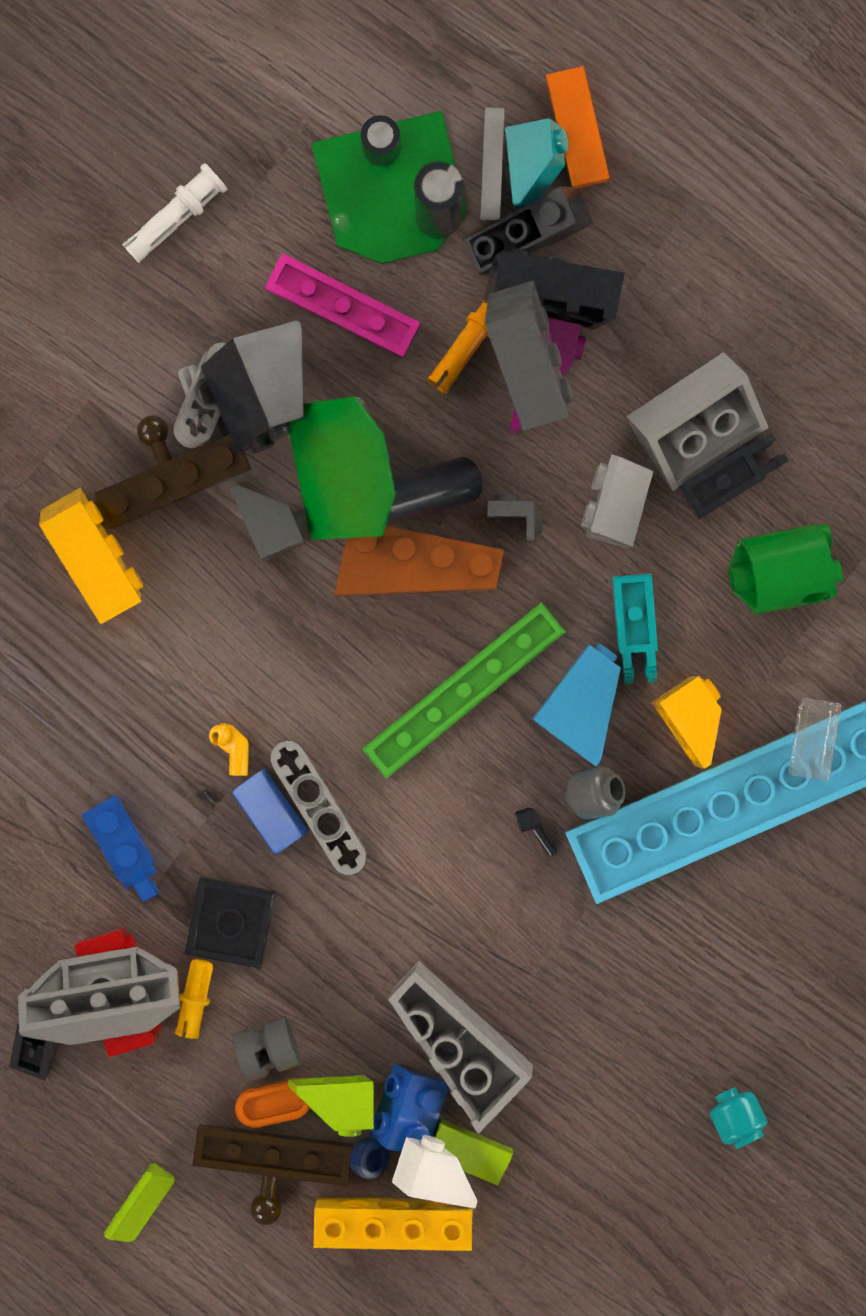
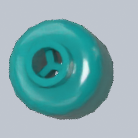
[709,1087,768,1149]

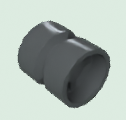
[233,1016,301,1083]

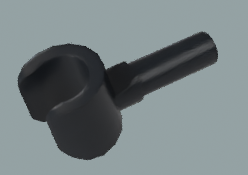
[515,807,557,857]

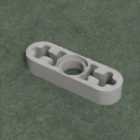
[480,107,504,220]
[174,343,227,448]

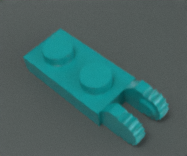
[612,573,658,685]

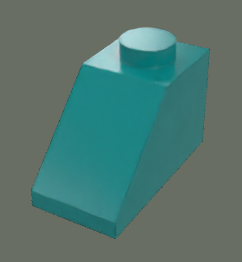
[505,118,569,208]

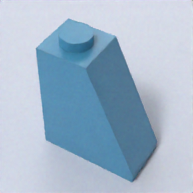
[532,643,621,766]

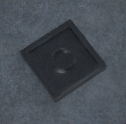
[185,877,277,969]

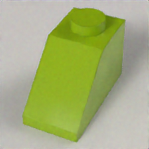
[288,1075,374,1137]

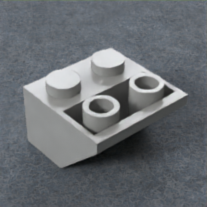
[581,454,653,549]

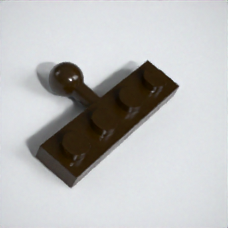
[95,415,252,529]
[192,1124,353,1225]

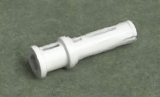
[122,163,228,263]

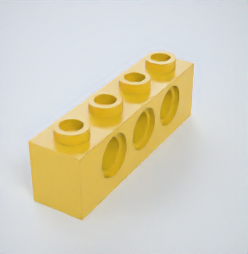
[314,1197,472,1251]

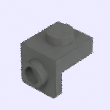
[487,494,542,542]

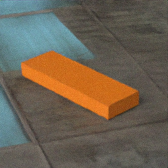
[545,66,610,188]

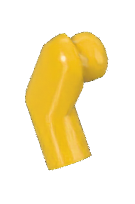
[209,723,249,776]

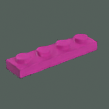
[265,253,421,359]

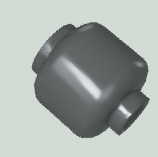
[565,766,625,820]

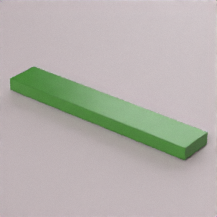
[362,602,566,779]

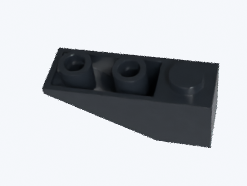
[464,187,593,274]

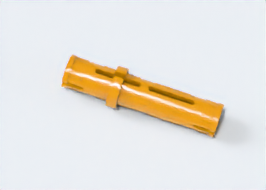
[427,299,489,394]

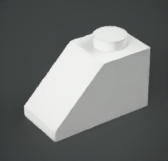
[392,1135,477,1208]

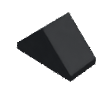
[9,1022,60,1080]

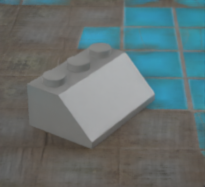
[626,352,769,492]

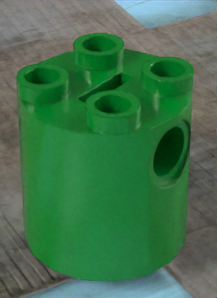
[728,524,843,615]

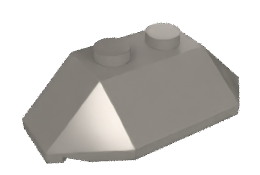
[18,947,180,1045]

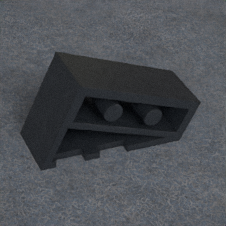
[484,247,625,330]

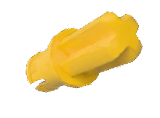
[175,959,213,1039]

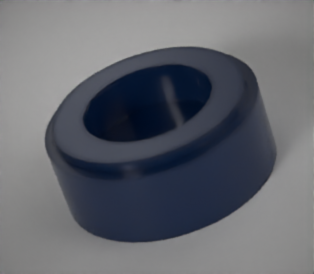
[350,1138,389,1180]

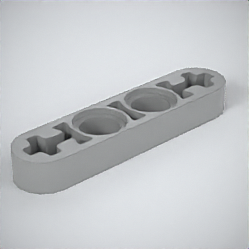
[271,740,367,875]

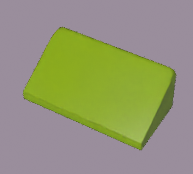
[434,1119,513,1185]
[104,1163,175,1242]

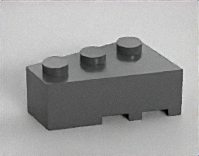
[485,280,574,430]

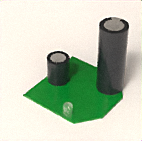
[311,111,467,264]
[289,396,482,540]

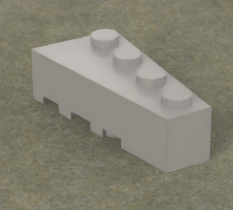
[388,961,533,1134]

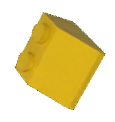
[651,676,722,769]

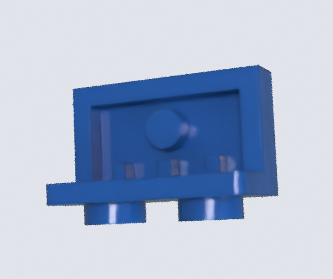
[370,1063,449,1152]

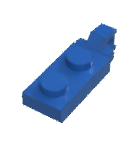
[82,795,160,902]

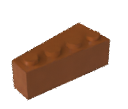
[334,527,504,597]

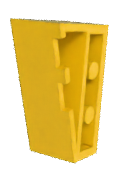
[39,487,144,624]

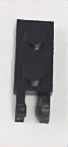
[678,433,789,520]

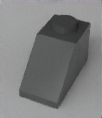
[230,484,309,561]

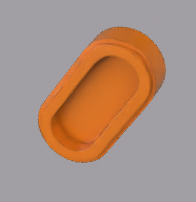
[235,1078,310,1128]

